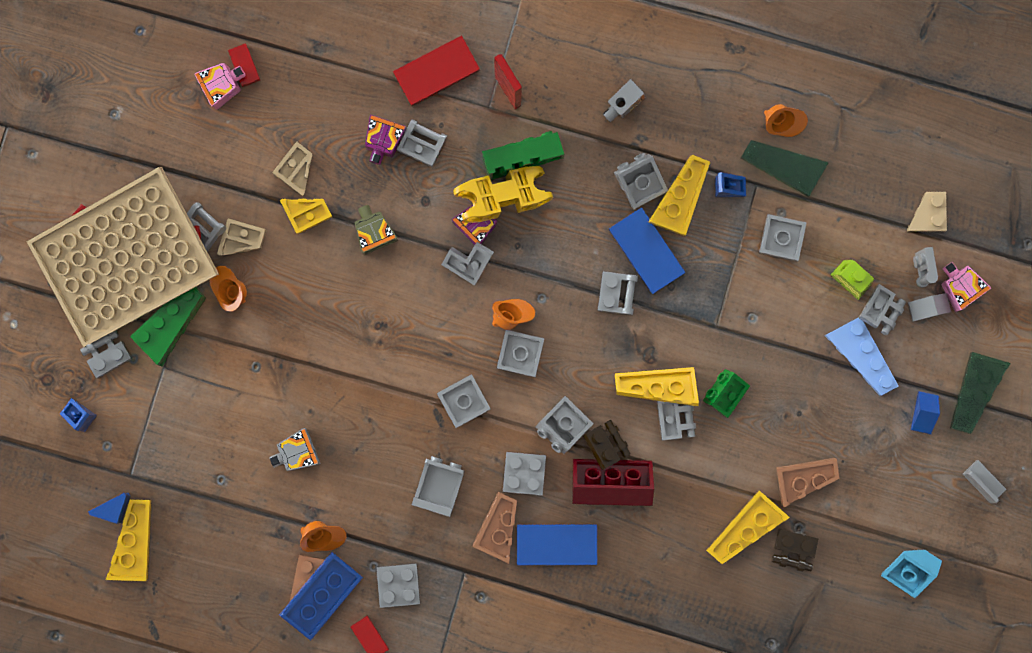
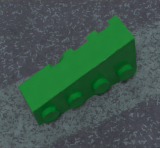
[482,131,565,181]
[130,287,206,367]

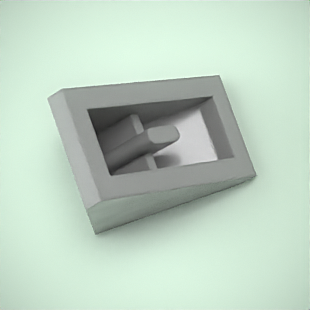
[908,293,951,322]

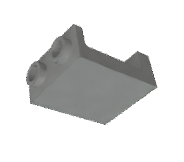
[412,456,465,517]

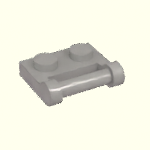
[397,119,448,167]
[187,202,226,252]
[913,247,938,288]
[598,271,638,315]

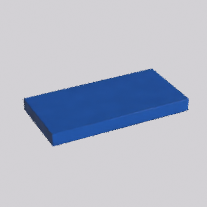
[609,207,685,295]
[517,524,597,565]
[279,552,363,641]

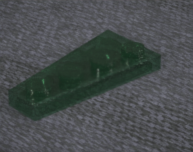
[741,140,829,197]
[950,352,1011,434]

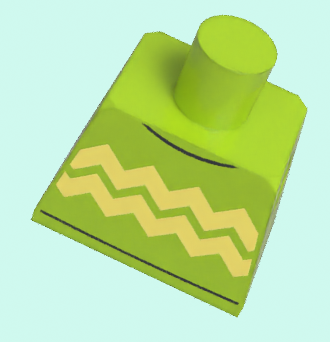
[831,260,874,300]

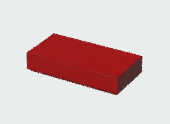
[228,43,261,87]
[350,615,389,653]

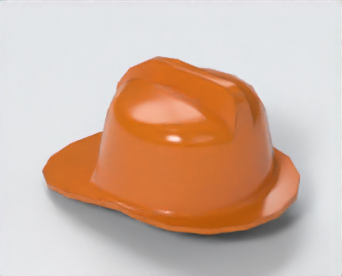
[764,104,808,137]
[209,266,247,311]
[492,299,535,330]
[300,521,347,552]

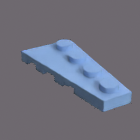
[824,317,898,396]

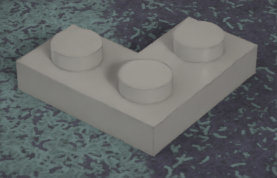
[441,242,494,285]

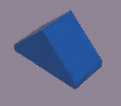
[715,172,746,197]
[911,391,940,434]
[60,398,97,432]
[88,493,130,524]

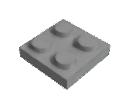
[759,214,806,262]
[497,330,544,378]
[437,374,491,428]
[503,452,546,495]
[376,563,420,608]

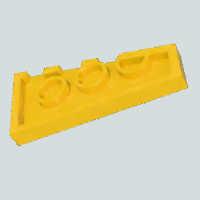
[648,155,710,236]
[615,367,699,406]
[706,491,790,564]
[106,500,152,581]

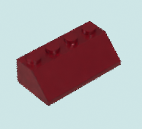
[572,459,654,506]

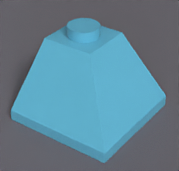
[881,550,942,598]

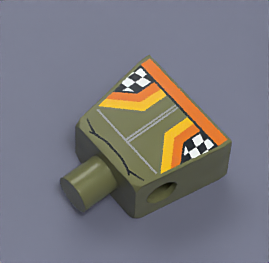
[355,205,398,255]

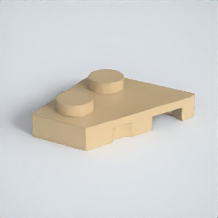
[272,142,312,196]
[907,192,947,232]
[217,218,267,256]

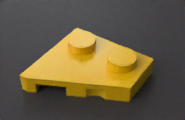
[280,199,332,235]

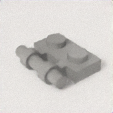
[859,284,906,335]
[80,331,133,379]
[657,401,696,441]

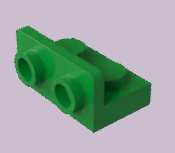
[703,369,750,418]

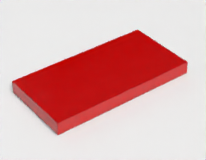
[393,35,480,107]
[494,54,522,109]

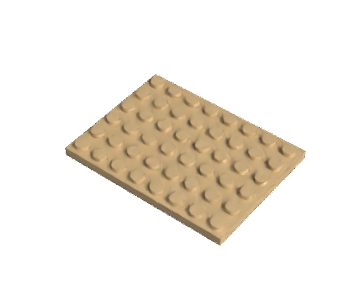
[27,167,219,347]

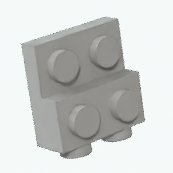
[614,153,668,209]
[535,396,594,454]

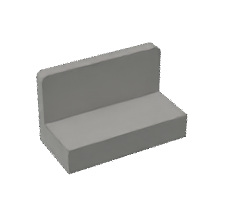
[963,460,1006,503]

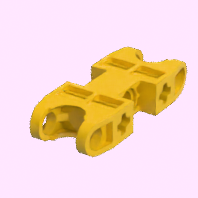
[453,166,553,223]

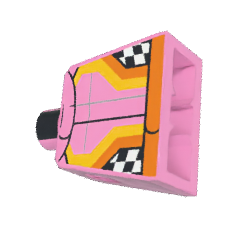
[195,63,246,110]
[941,262,991,312]

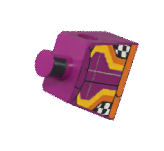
[365,115,407,165]
[452,205,497,245]

